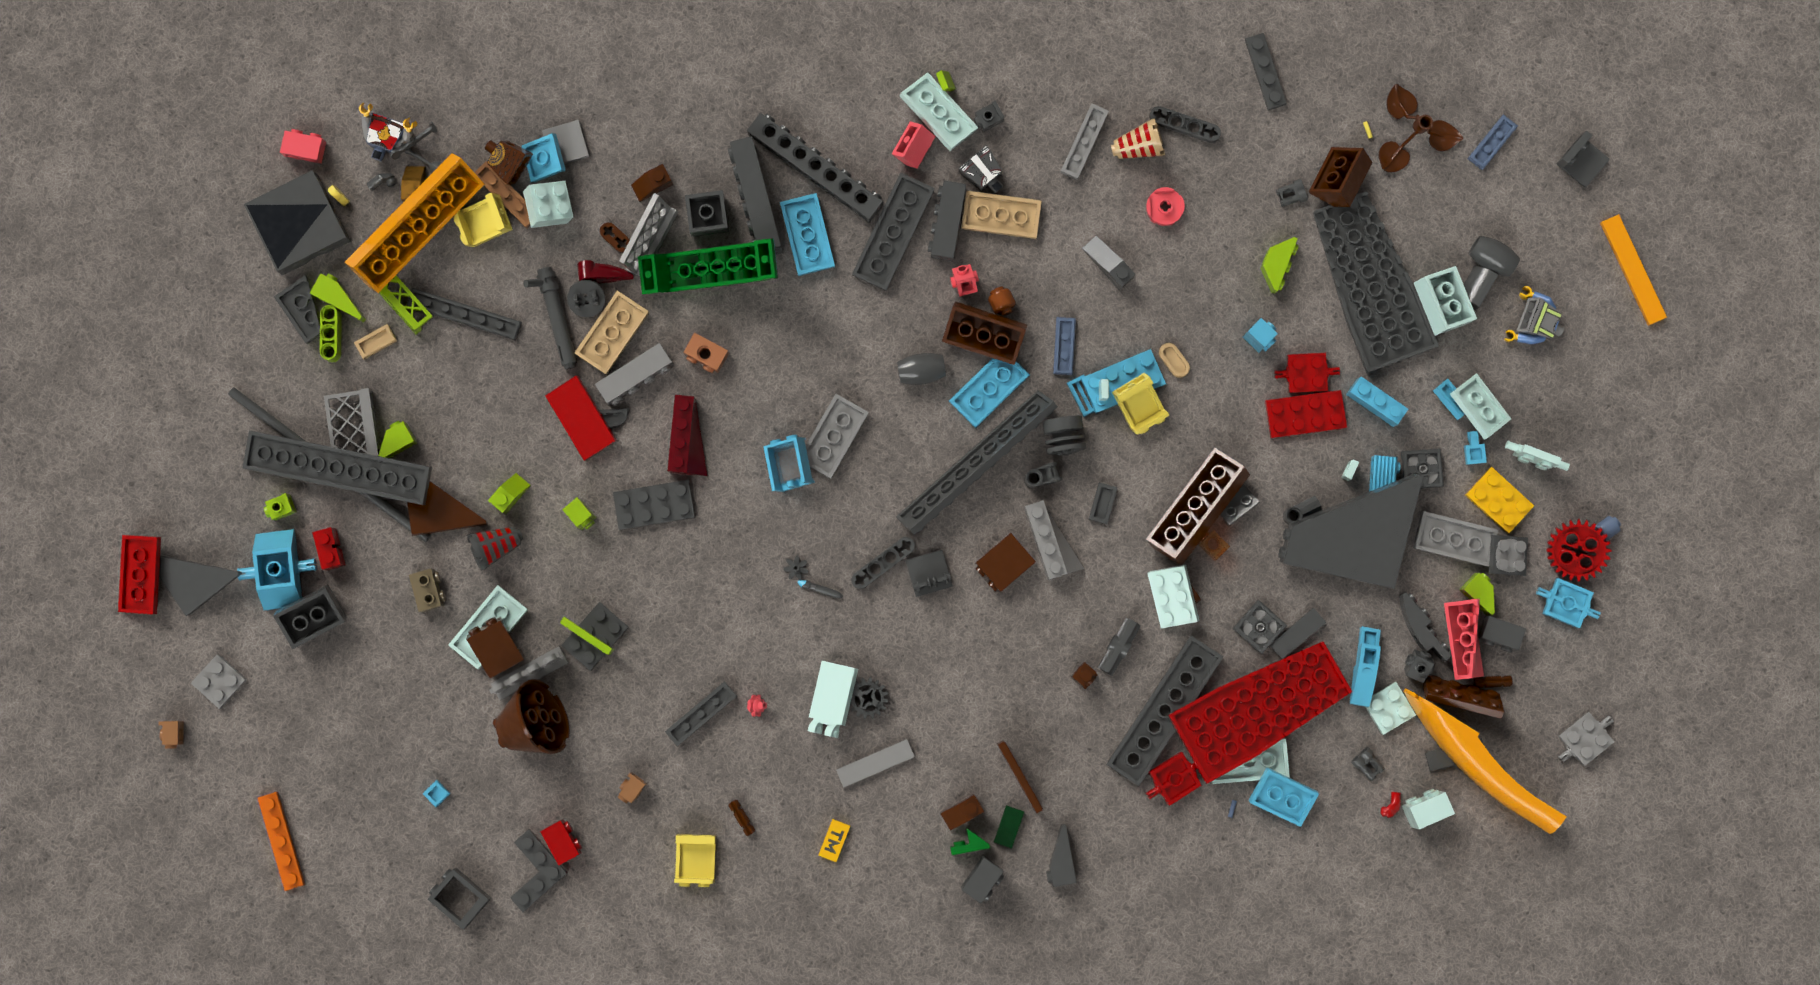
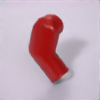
[1381,792,1401,818]

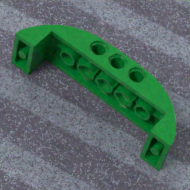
[638,238,778,294]

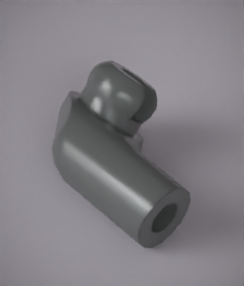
[367,173,397,191]

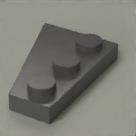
[274,275,320,344]

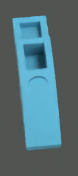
[1350,626,1381,707]

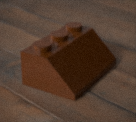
[1309,147,1373,207]

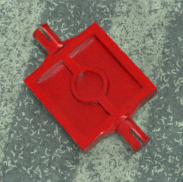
[1274,353,1340,393]
[1146,752,1202,806]

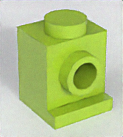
[264,493,297,521]

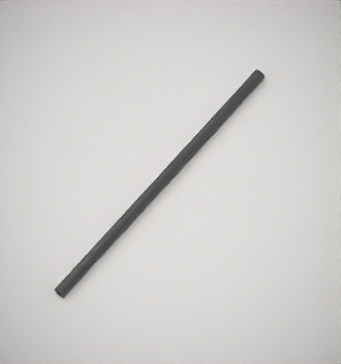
[228,387,431,543]

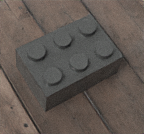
[273,584,347,649]

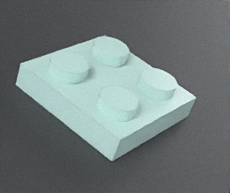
[1366,682,1416,735]

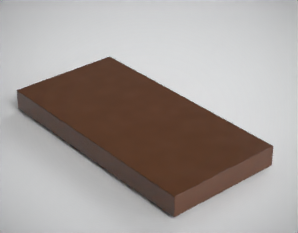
[997,741,1043,813]

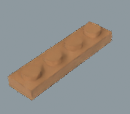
[474,161,530,229]

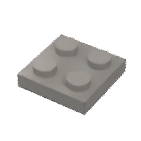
[191,654,247,709]

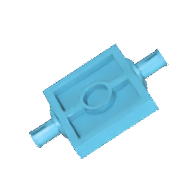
[1536,578,1601,628]

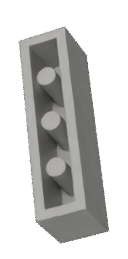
[595,343,674,406]

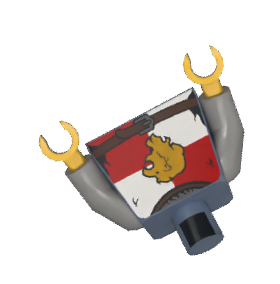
[359,102,418,161]

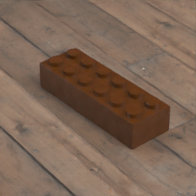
[1146,448,1250,565]

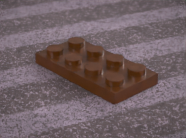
[1423,675,1504,719]

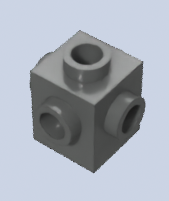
[1404,649,1435,683]

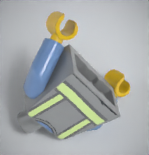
[1504,286,1564,344]

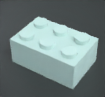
[1414,266,1477,336]

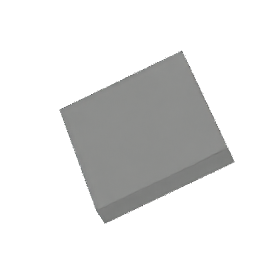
[542,120,590,164]

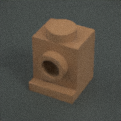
[158,721,184,749]
[618,772,647,804]

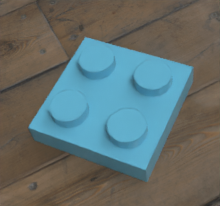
[522,133,566,182]

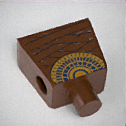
[485,140,533,185]

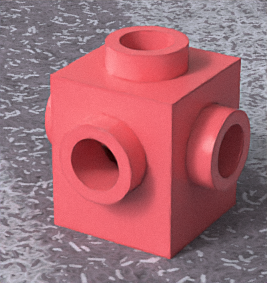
[950,264,979,297]

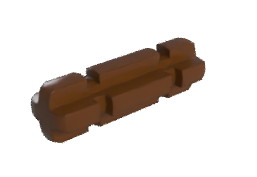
[1474,675,1513,688]
[728,800,755,836]

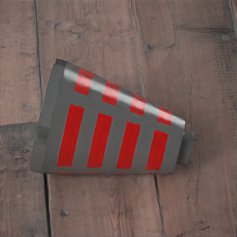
[466,527,523,571]

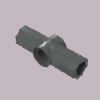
[1098,617,1141,676]

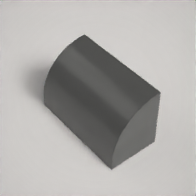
[1464,266,1498,310]

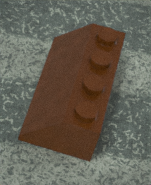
[942,301,1027,365]

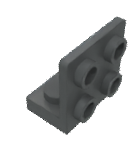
[1556,131,1609,187]

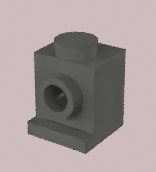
[974,101,1004,132]

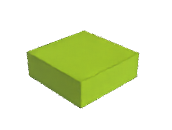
[936,70,956,92]

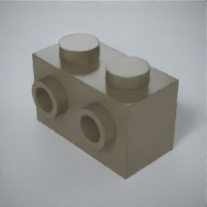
[409,569,446,613]

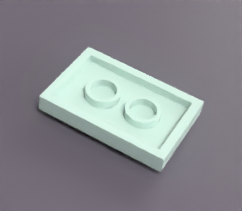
[1450,373,1511,440]
[1148,564,1199,628]

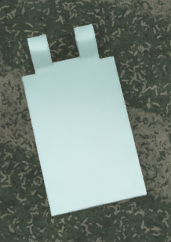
[808,661,858,738]

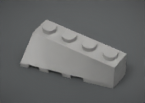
[1024,500,1084,580]

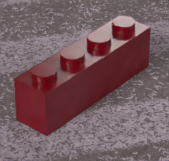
[667,395,708,476]

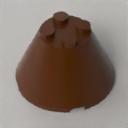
[493,679,570,754]

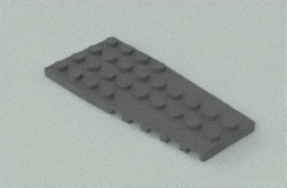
[1313,191,1439,373]

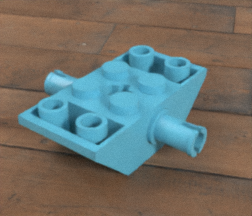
[237,529,317,610]

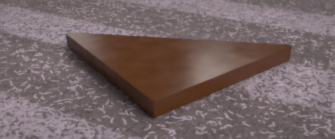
[407,481,487,536]

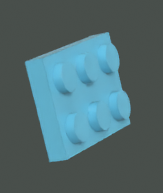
[1249,767,1319,827]

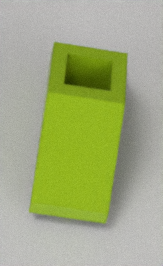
[1260,237,1299,294]

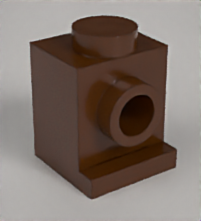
[1071,662,1098,689]

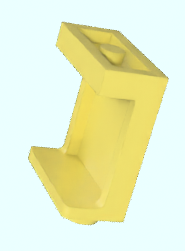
[453,193,513,247]
[1112,373,1169,434]
[674,834,716,887]

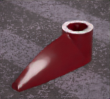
[577,260,634,284]

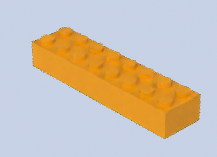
[345,153,485,293]

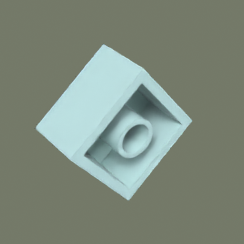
[523,181,573,228]
[1402,789,1455,829]

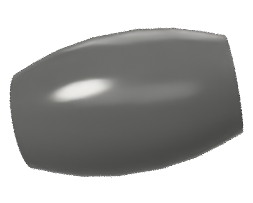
[1469,236,1520,277]
[897,353,946,385]

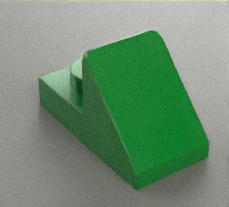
[950,827,990,855]

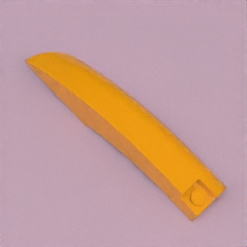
[1403,688,1567,834]

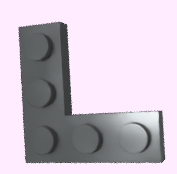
[510,829,568,912]

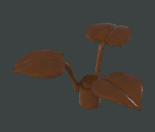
[1379,84,1463,173]

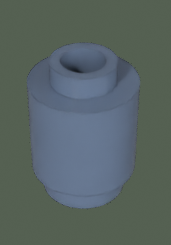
[1595,516,1621,541]

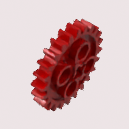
[1546,519,1612,582]

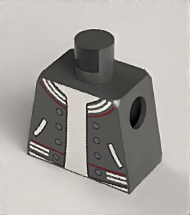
[959,145,1004,194]

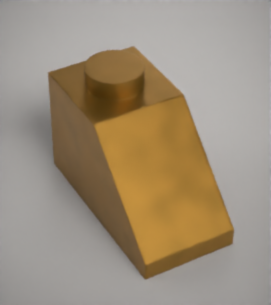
[401,166,426,202]

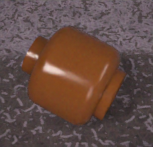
[988,286,1016,316]

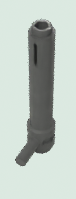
[523,267,577,369]

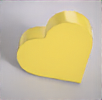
[328,185,350,206]

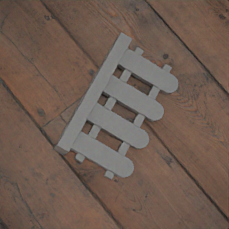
[489,646,569,701]

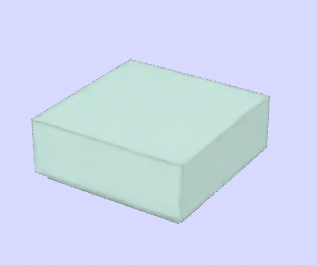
[1099,379,1109,401]
[1342,459,1359,481]

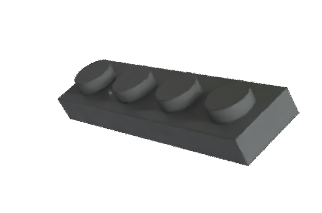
[1245,33,1287,110]
[665,681,737,746]

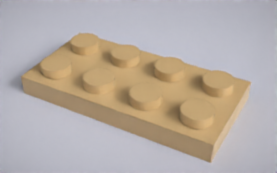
[961,191,1041,239]
[574,290,650,375]

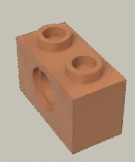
[683,333,729,373]

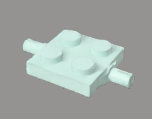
[1505,441,1570,471]

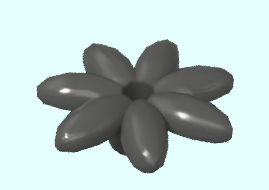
[783,555,808,580]

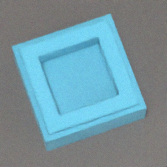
[423,780,451,807]

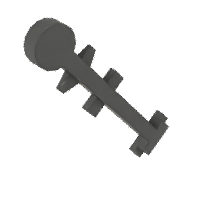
[390,122,437,160]

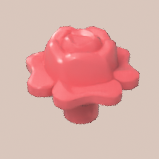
[747,695,767,717]

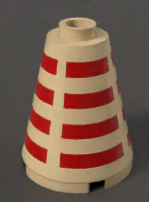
[1111,118,1165,159]

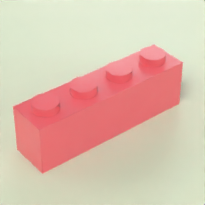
[1444,598,1484,680]

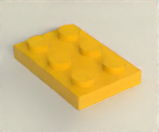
[1465,467,1534,534]

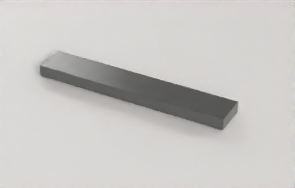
[407,288,522,340]

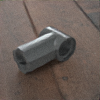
[1283,496,1322,525]

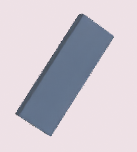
[1467,114,1518,170]
[1053,317,1076,375]

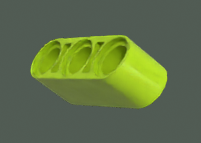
[320,305,342,363]

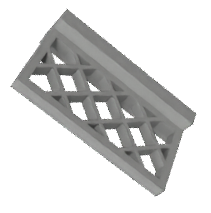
[619,193,678,277]
[324,388,380,456]

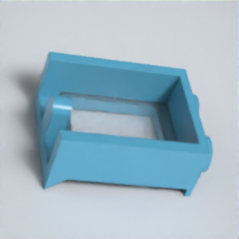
[763,435,815,492]

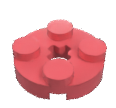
[1146,187,1185,226]

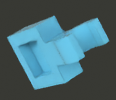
[1464,431,1487,465]

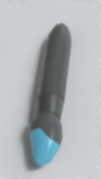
[798,580,843,598]

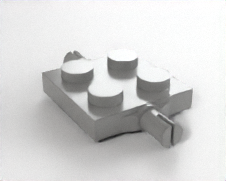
[1558,712,1614,766]

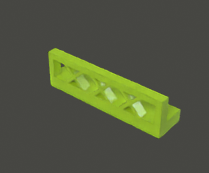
[379,275,433,335]

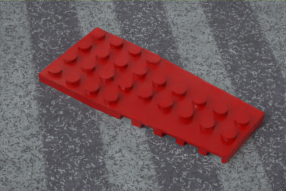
[1168,641,1352,784]

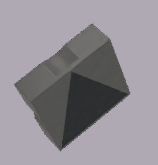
[244,170,351,275]

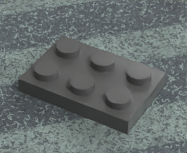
[561,602,629,671]

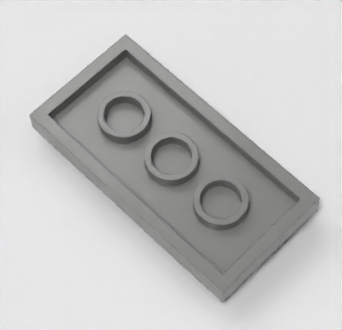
[806,394,869,479]
[1413,511,1498,567]

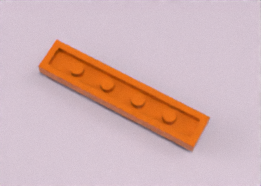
[258,792,305,891]

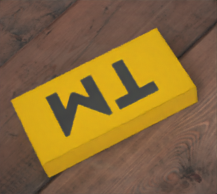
[819,819,851,862]

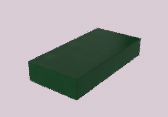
[994,805,1024,849]

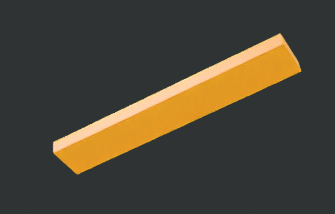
[1600,214,1667,326]

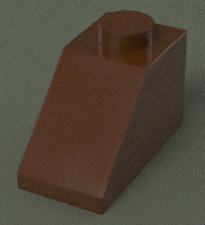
[631,164,673,202]
[940,794,984,830]

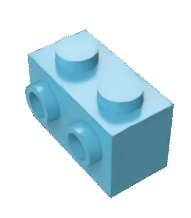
[1243,318,1278,353]

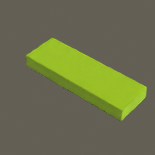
[560,617,614,655]

